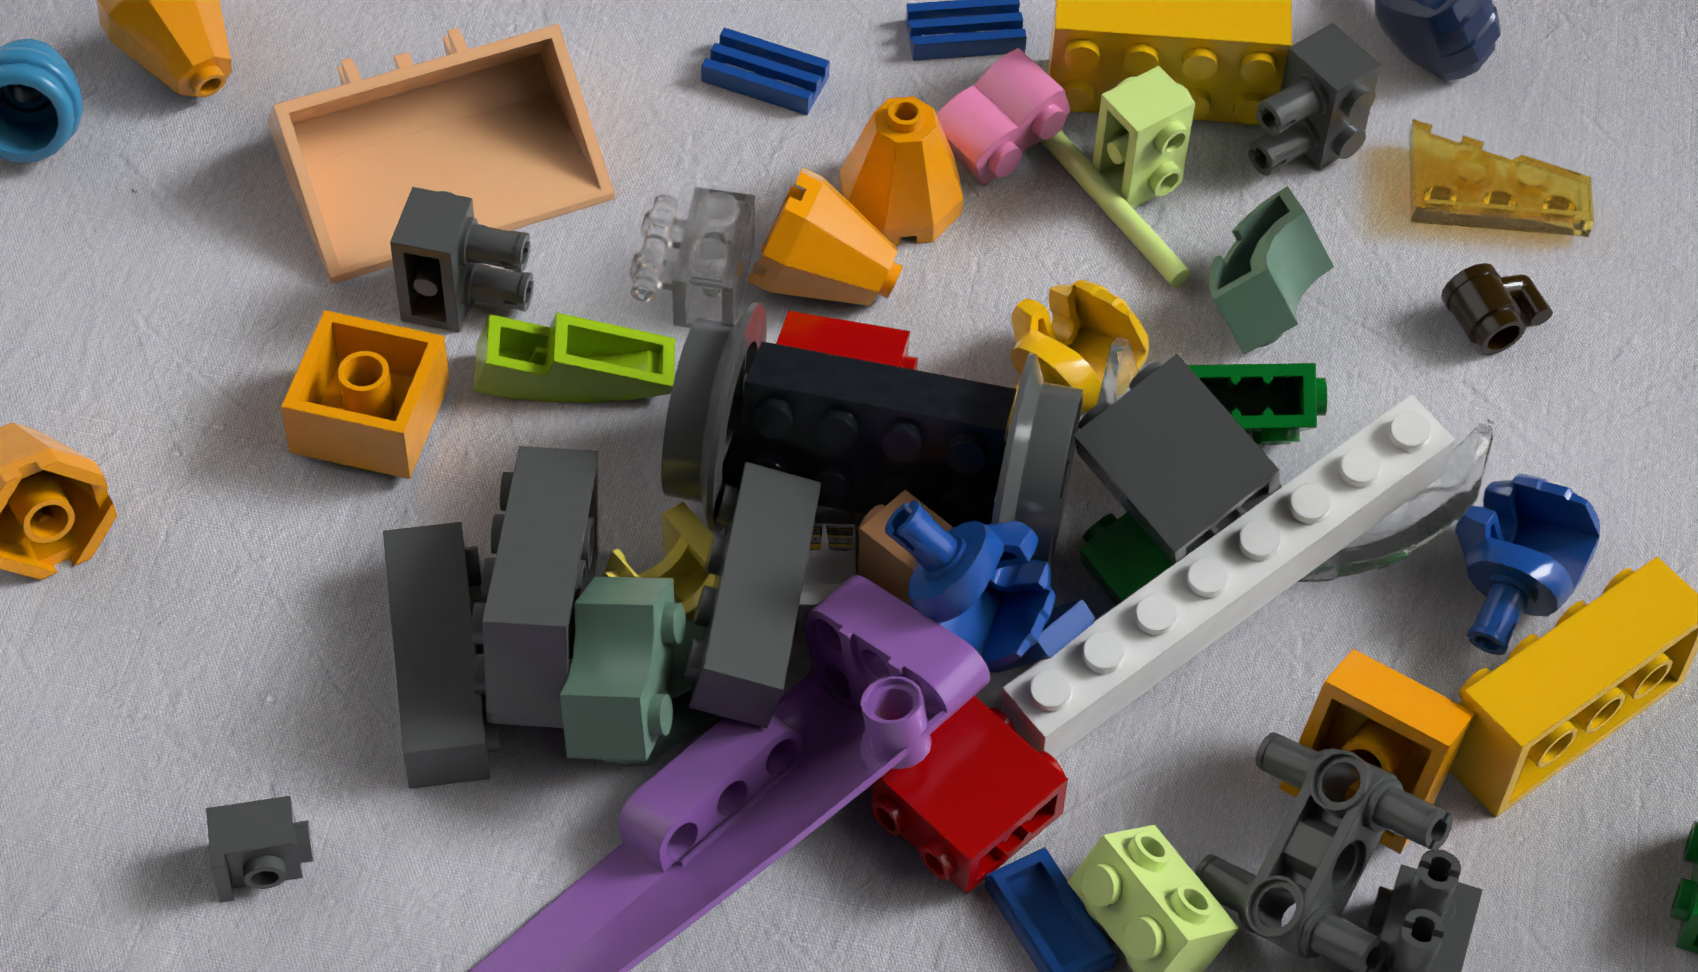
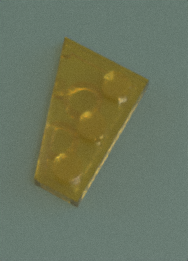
[1409,119,1594,237]

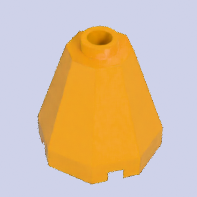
[97,0,232,98]
[839,96,963,245]
[747,167,903,306]
[0,422,117,580]

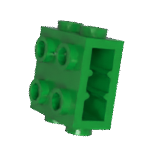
[1187,363,1327,445]

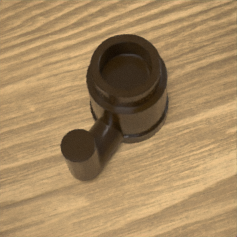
[1441,263,1553,354]

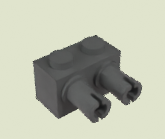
[1248,23,1381,176]
[390,187,534,332]
[1368,849,1483,972]

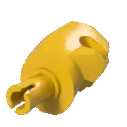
[1010,280,1149,415]

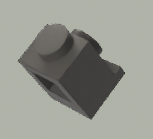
[206,796,314,902]

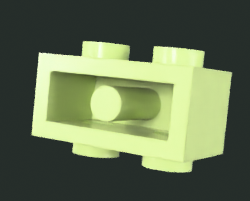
[1092,66,1195,208]
[1067,824,1239,972]

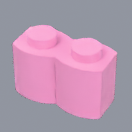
[936,48,1071,185]

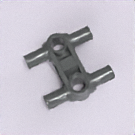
[1195,732,1453,972]

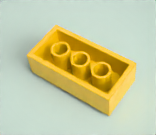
[1048,0,1292,125]
[1449,556,1698,817]

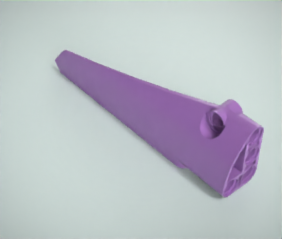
[469,575,990,972]

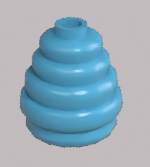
[0,39,84,163]

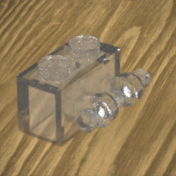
[629,187,755,328]

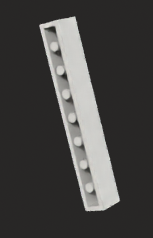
[1001,394,1455,758]

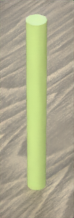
[1040,130,1191,288]

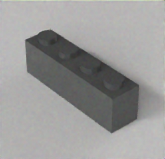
[682,462,821,728]
[383,522,501,789]

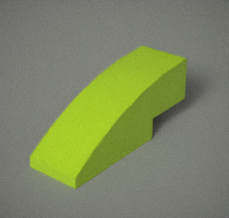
[473,312,675,403]

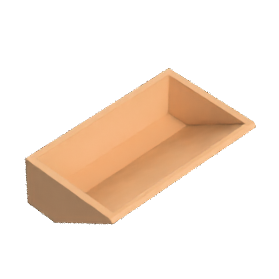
[268,24,615,284]

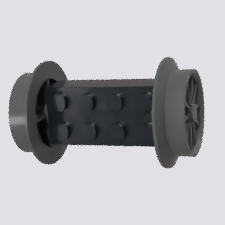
[661,301,1084,567]

